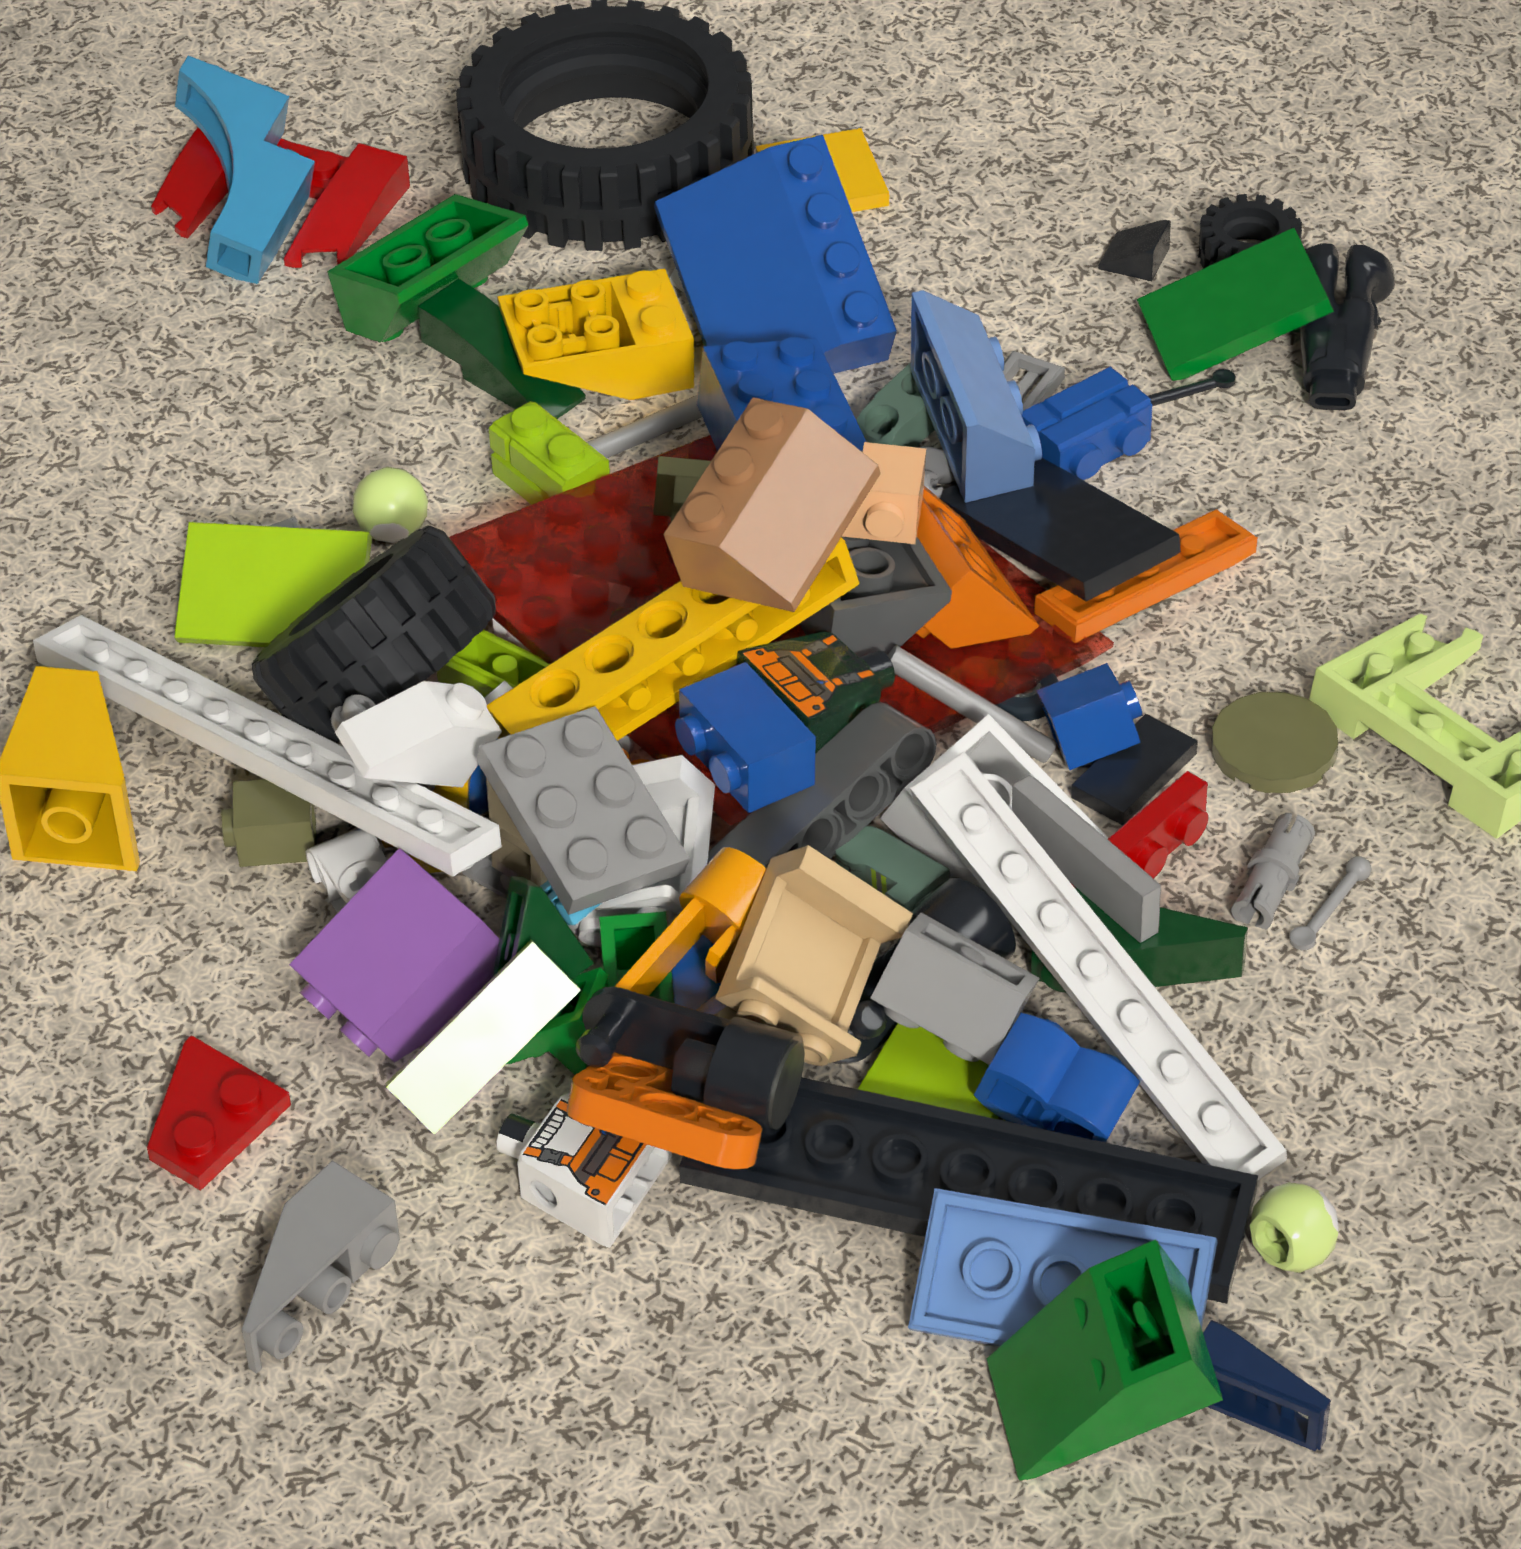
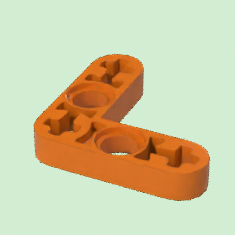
[567,1053,762,1169]

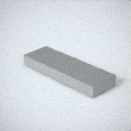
[1012,775,1161,943]

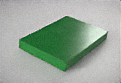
[1137,228,1334,381]

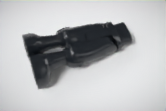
[1300,243,1395,411]

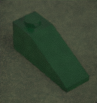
[1031,888,1248,993]

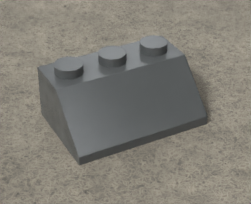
[799,537,952,670]

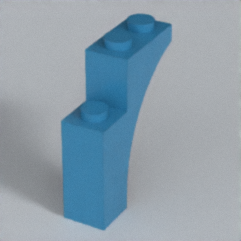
[175,55,315,284]

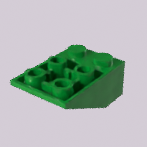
[986,1239,1223,1481]

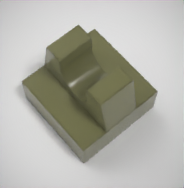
[653,456,711,522]

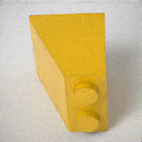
[0,666,140,871]

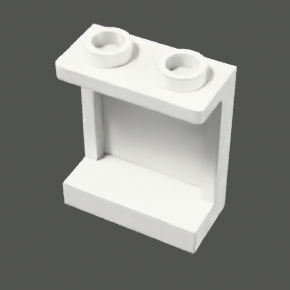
[568,755,715,947]

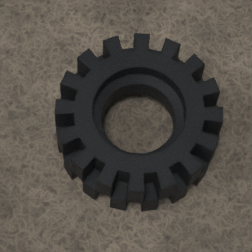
[1198,194,1302,269]

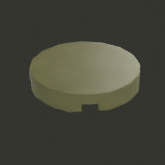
[1211,692,1338,793]

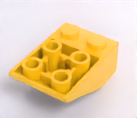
[497,268,694,400]

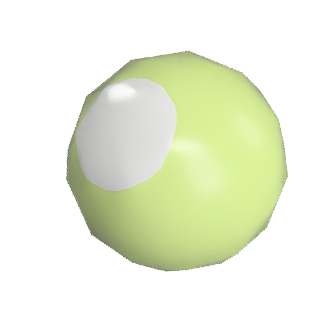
[353,467,428,543]
[1250,1182,1339,1273]

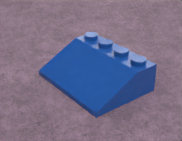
[654,135,897,374]

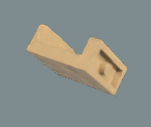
[715,845,913,1066]

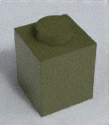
[221,779,317,867]

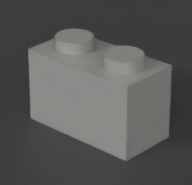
[870,913,1040,1065]

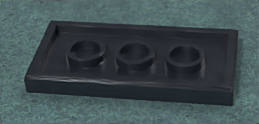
[940,458,1181,602]

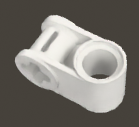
[306,828,387,913]

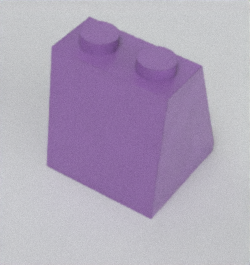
[289,848,499,1063]

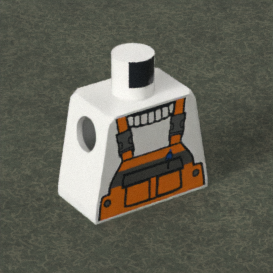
[496,1093,672,1248]

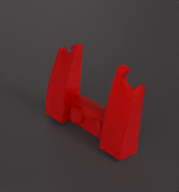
[151,127,410,268]

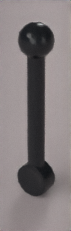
[1148,369,1236,406]

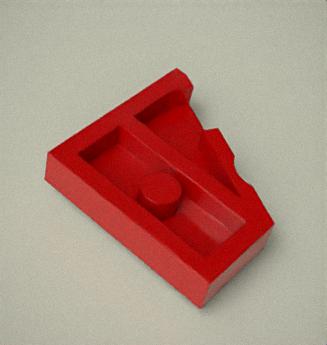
[147,1035,291,1191]

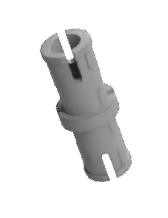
[1231,813,1315,930]

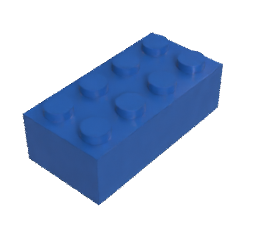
[697,337,867,452]

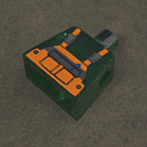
[736,632,895,754]

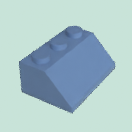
[911,290,1042,503]

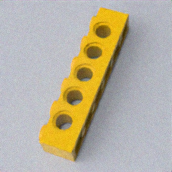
[487,537,860,741]

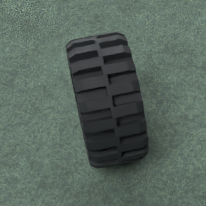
[252,525,496,743]

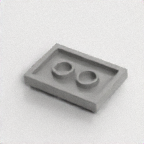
[476,706,689,915]

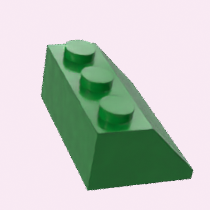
[327,194,528,343]

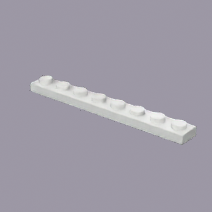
[910,752,1287,1180]

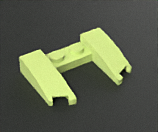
[1309,614,1521,839]

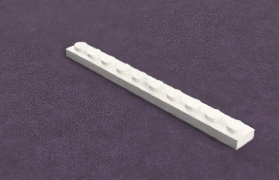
[33,615,502,877]

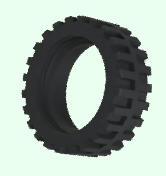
[456,0,754,251]

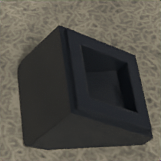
[1098,220,1171,281]

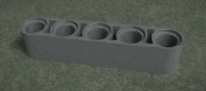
[707,702,937,867]

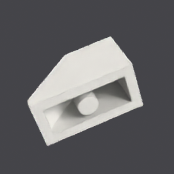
[335,681,502,788]

